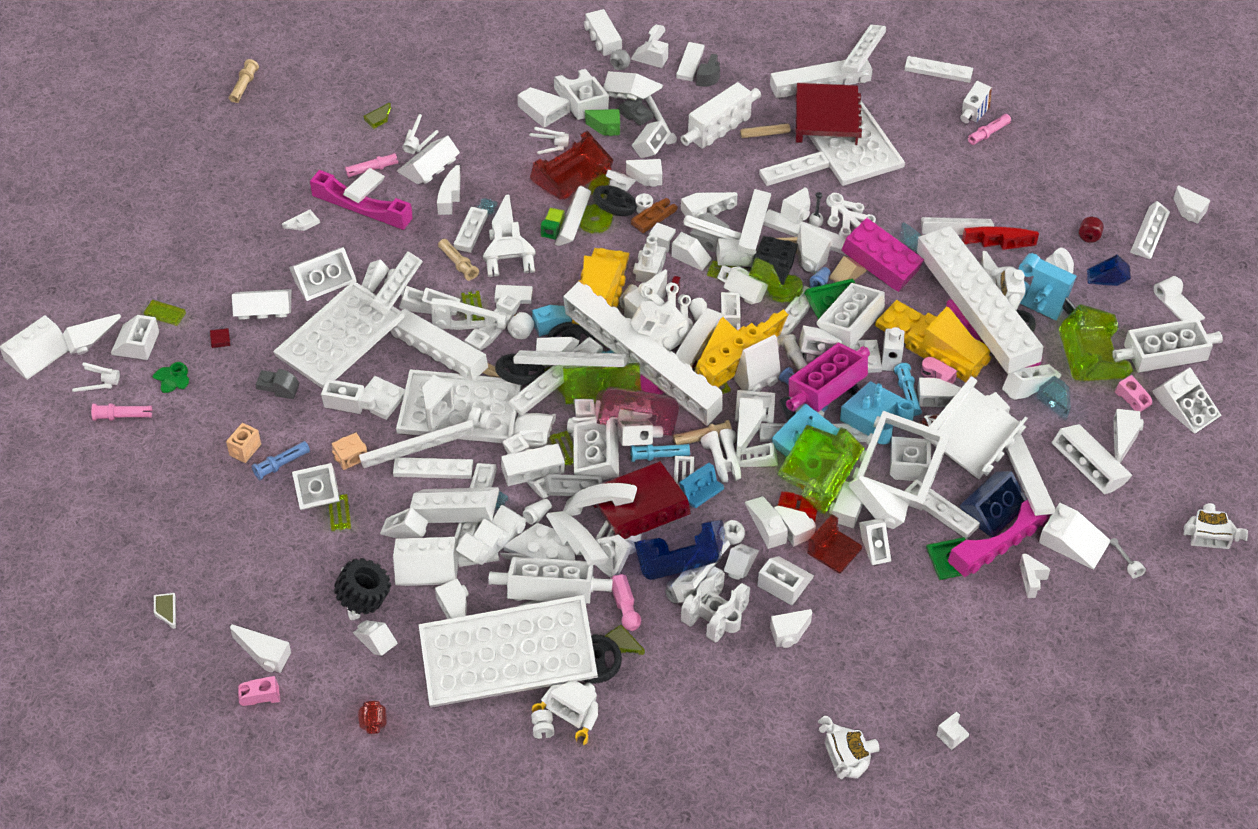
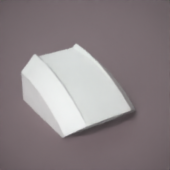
[890,436,931,482]

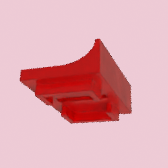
[778,491,820,522]

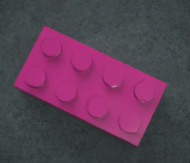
[841,218,924,292]

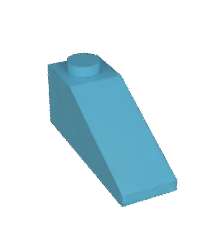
[532,305,572,337]

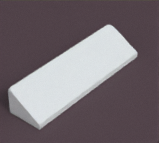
[555,186,591,246]
[1130,201,1170,259]
[921,217,994,235]

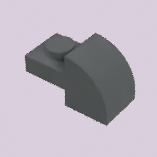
[696,54,720,87]
[618,98,653,126]
[255,369,299,399]

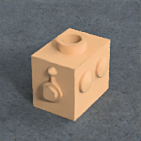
[226,423,261,463]
[332,433,367,470]

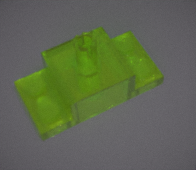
[563,363,642,404]

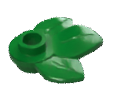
[152,362,189,393]

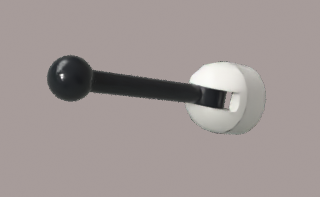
[809,192,823,227]

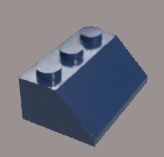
[959,471,1027,538]

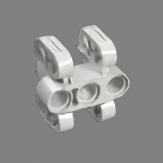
[681,567,750,643]

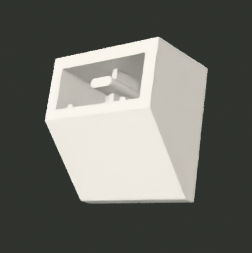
[111,315,159,360]
[757,556,814,605]

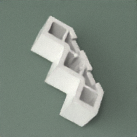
[456,505,527,565]

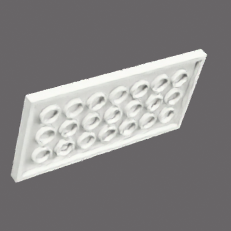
[419,595,598,707]

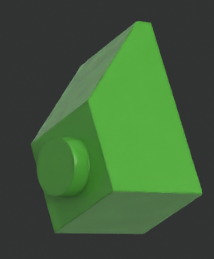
[585,109,620,136]

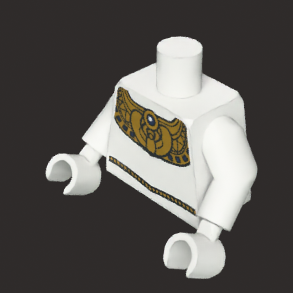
[984,266,1025,310]
[1183,503,1248,549]
[818,716,879,779]

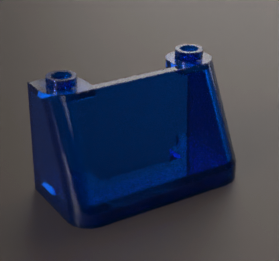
[634,520,725,580]

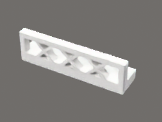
[672,540,730,602]

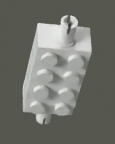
[681,82,761,148]
[1113,318,1223,373]
[489,557,613,604]

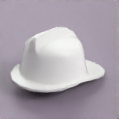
[1045,248,1074,273]

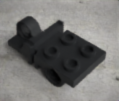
[752,236,798,285]

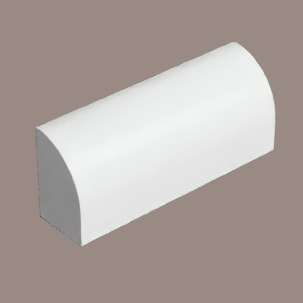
[1052,424,1132,494]

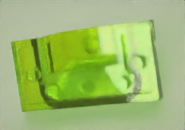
[777,425,865,514]

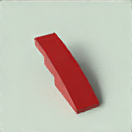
[962,227,1039,250]

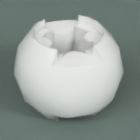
[720,520,745,545]

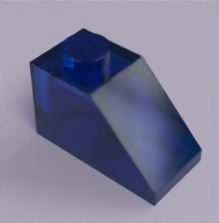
[1087,254,1131,286]

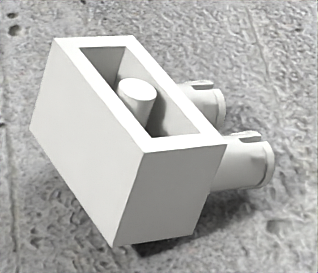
[633,235,666,282]

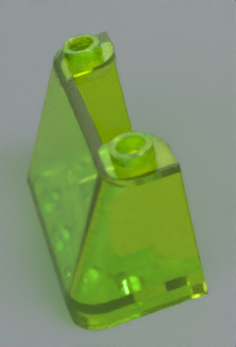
[1060,304,1133,382]

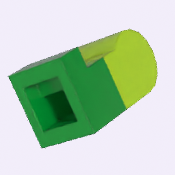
[540,208,565,240]

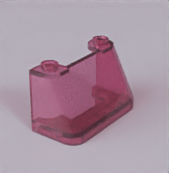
[594,387,679,436]

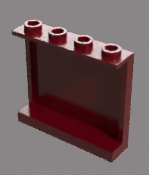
[796,83,862,145]
[593,461,691,539]

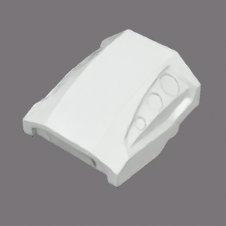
[512,413,556,449]

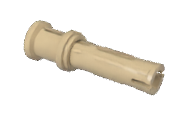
[229,59,259,103]
[438,239,479,281]
[673,420,732,445]

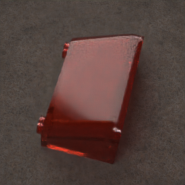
[530,130,614,200]

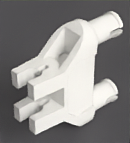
[483,222,536,277]

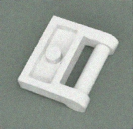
[735,390,775,423]

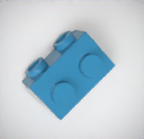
[679,463,724,508]

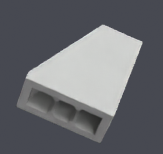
[518,87,570,128]

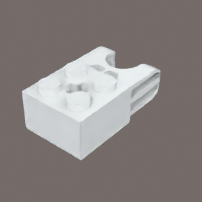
[554,69,609,120]

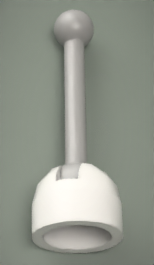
[1110,538,1146,579]

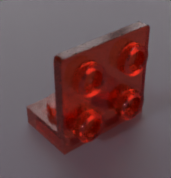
[807,514,863,574]

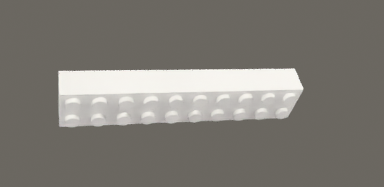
[917,226,1043,374]
[563,281,723,426]

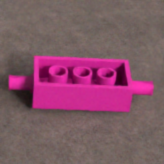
[786,342,870,412]

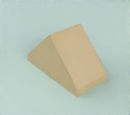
[829,256,868,282]

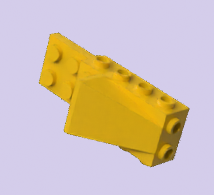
[572,248,630,324]
[875,300,991,382]
[694,309,789,388]

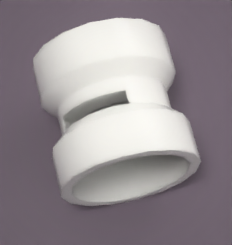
[468,406,493,430]
[531,710,554,739]

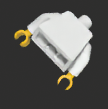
[532,681,598,745]

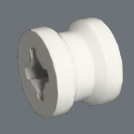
[635,193,653,214]

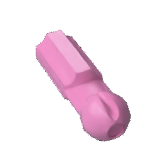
[610,574,641,631]

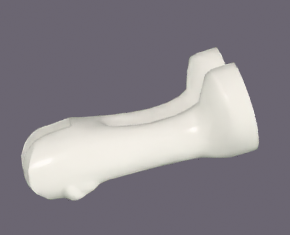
[701,429,741,482]

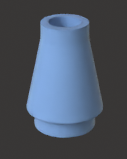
[810,267,831,288]

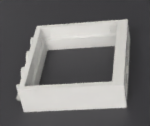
[853,411,950,511]

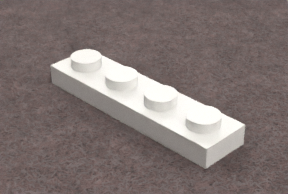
[904,56,973,83]
[759,151,830,186]
[393,457,473,479]
[905,479,980,539]

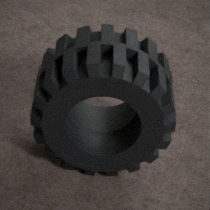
[334,558,391,615]

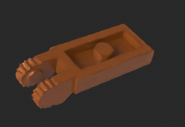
[631,198,678,233]

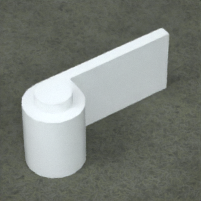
[1153,276,1205,321]

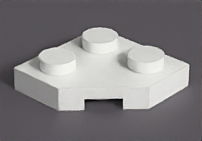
[364,376,405,420]
[595,535,633,578]

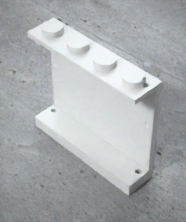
[923,376,1028,479]

